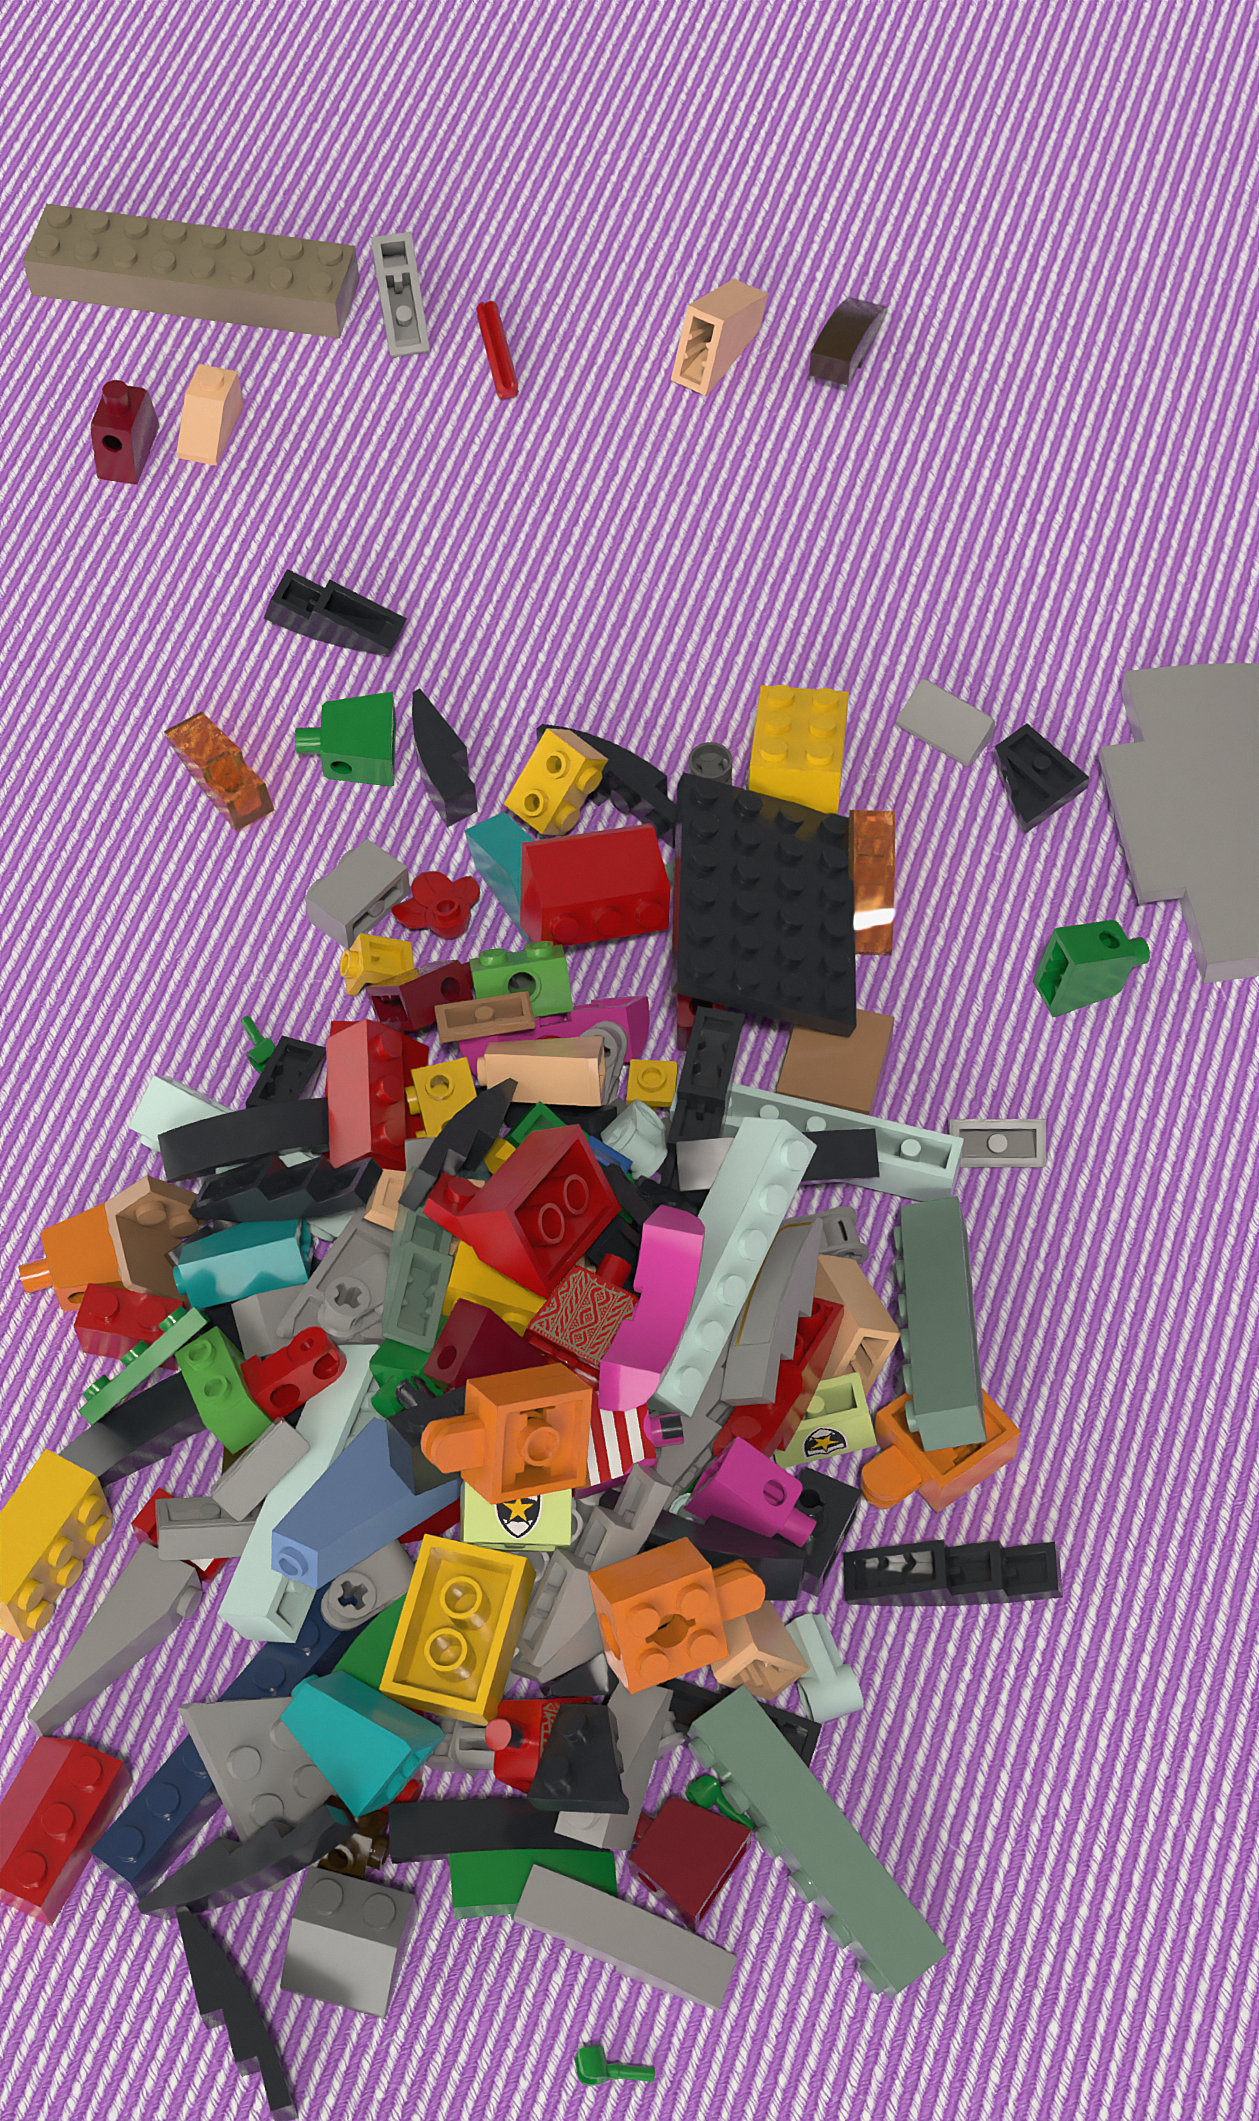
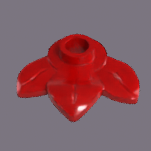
[391,871,480,939]

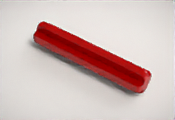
[476,300,519,400]

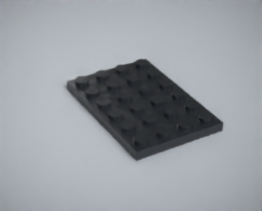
[671,772,857,1037]

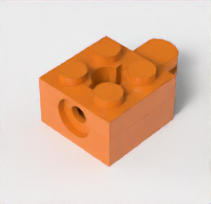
[420,1363,593,1505]
[860,1388,1021,1513]
[588,1536,765,1695]

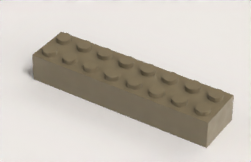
[23,203,360,339]

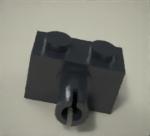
[386,1375,466,1496]
[771,1466,862,1597]

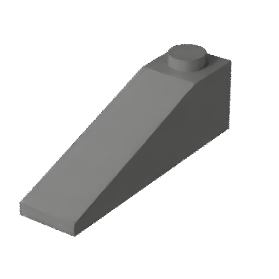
[27,1541,202,1737]

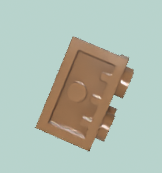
[104,1175,210,1309]

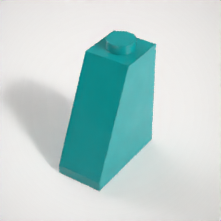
[464,811,535,942]
[173,1218,314,1309]
[280,1670,446,1818]

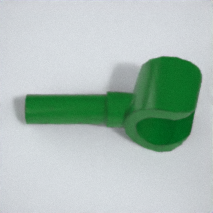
[241,1016,275,1074]
[686,1775,756,1833]
[574,2046,655,2086]

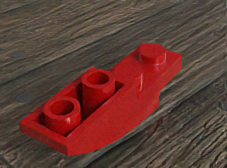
[712,1297,844,1459]

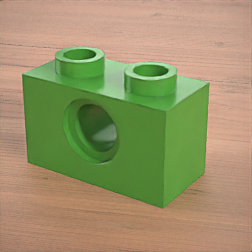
[469,941,574,1017]
[174,1326,273,1454]

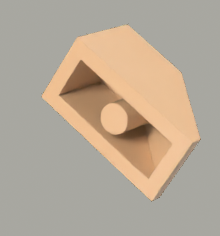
[177,364,244,466]

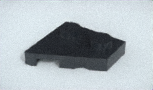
[993,723,1089,834]
[603,1163,700,1236]
[527,1704,630,1815]

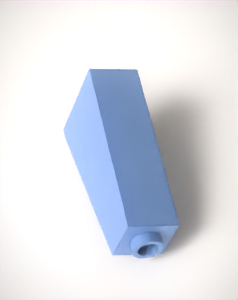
[271,1417,463,1590]

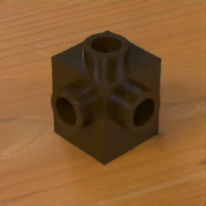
[307,1795,390,1881]

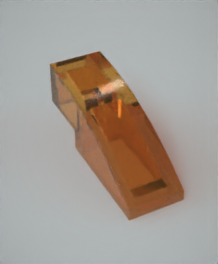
[164,711,275,831]
[848,810,895,956]

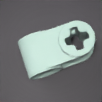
[601,1099,667,1180]

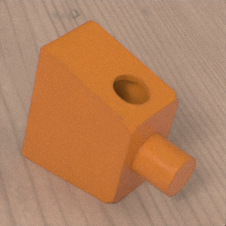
[18,1202,132,1311]

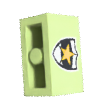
[774,1372,877,1468]
[459,1481,572,1553]

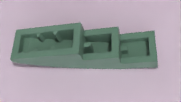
[381,1166,454,1352]

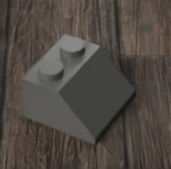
[280,1866,419,2020]

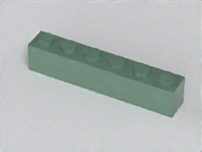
[894,1196,987,1452]
[687,1684,949,2001]

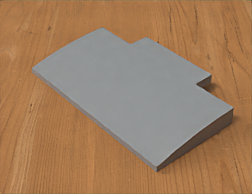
[1099,663,1259,984]

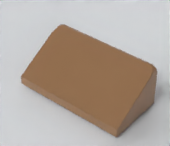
[434,991,536,1043]

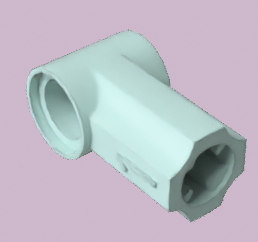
[786,1613,864,1724]

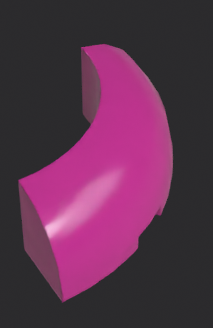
[458,996,650,1077]
[598,1205,706,1411]

